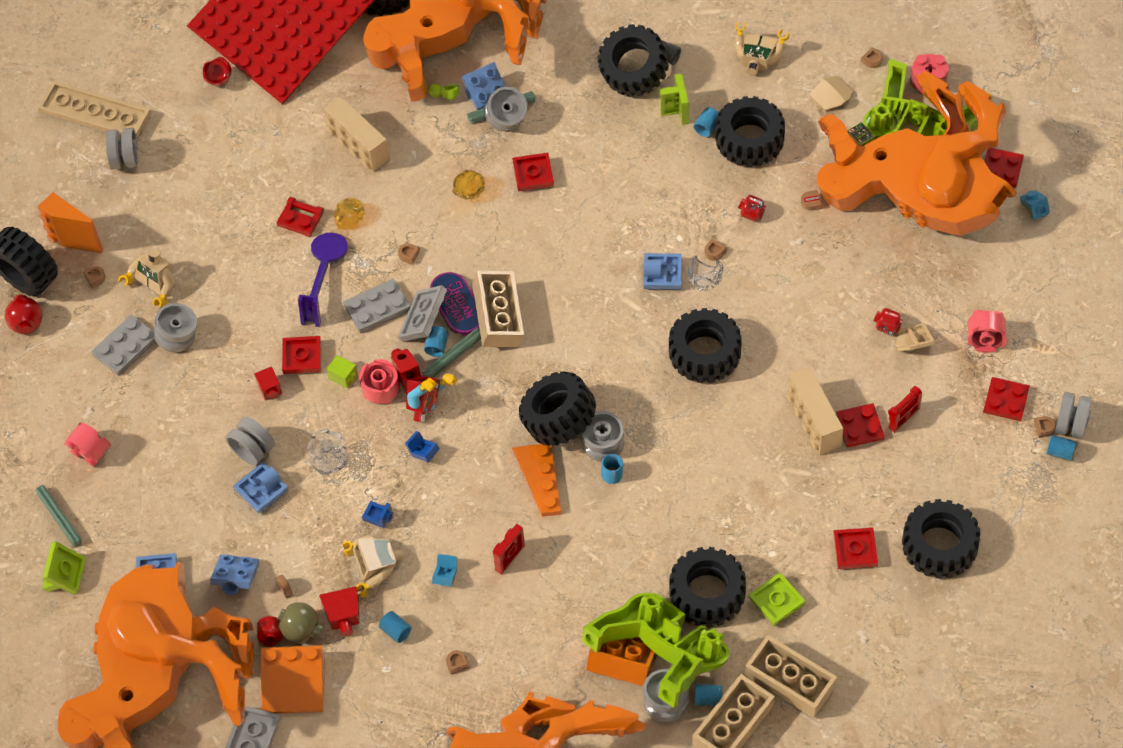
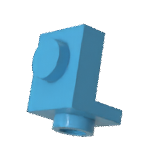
[1020,190,1050,220]
[432,554,458,587]

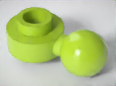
[428,83,460,100]

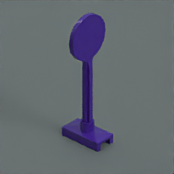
[298,233,348,327]

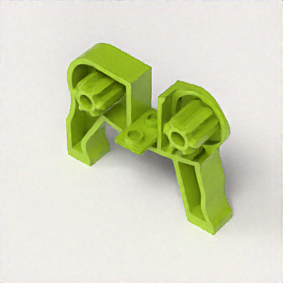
[863,58,992,139]
[582,592,730,708]

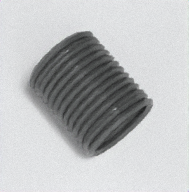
[662,40,681,65]

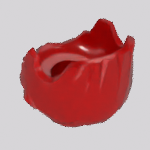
[202,56,232,86]

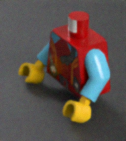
[406,374,457,422]

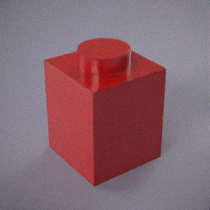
[254,366,283,401]

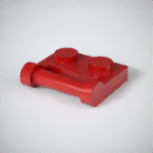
[277,196,324,237]
[888,386,922,433]

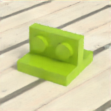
[660,73,689,125]
[42,541,86,595]

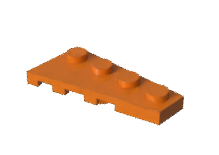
[512,444,561,517]

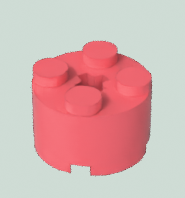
[911,54,949,95]
[968,310,1007,353]
[359,359,400,404]
[64,422,111,467]

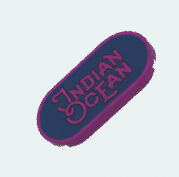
[430,272,479,336]

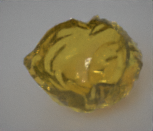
[452,170,485,200]
[334,198,365,230]

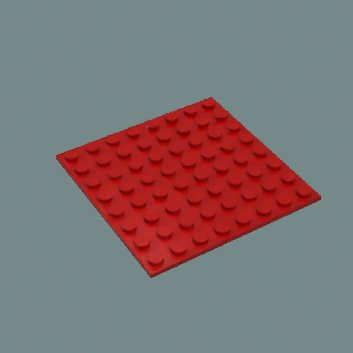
[187,0,374,105]

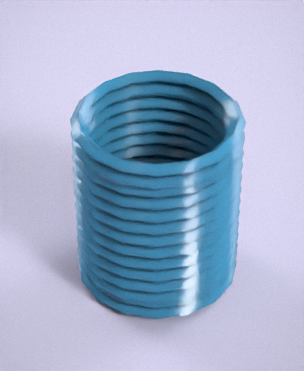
[694,107,719,137]
[424,326,449,357]
[1046,434,1077,461]
[601,454,623,484]
[379,611,412,643]
[695,683,723,707]

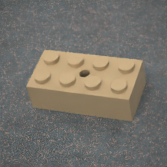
[323,96,390,172]
[472,271,524,347]
[786,366,843,455]
[745,635,837,718]
[692,674,775,748]

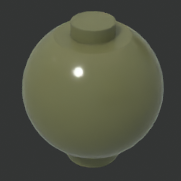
[277,602,323,643]

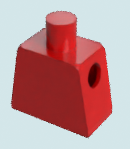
[390,348,421,395]
[319,586,360,636]

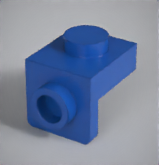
[405,431,440,462]
[362,501,393,528]

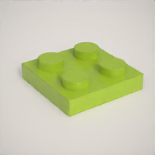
[748,572,806,626]

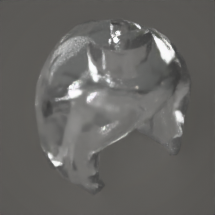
[688,255,724,292]

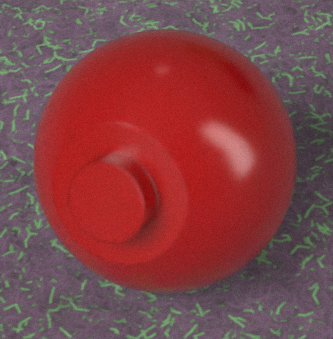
[4,295,43,334]

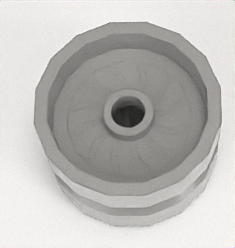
[485,87,527,131]
[106,128,139,170]
[154,303,197,352]
[1055,391,1092,439]
[581,411,624,462]
[225,417,275,466]
[643,669,688,722]

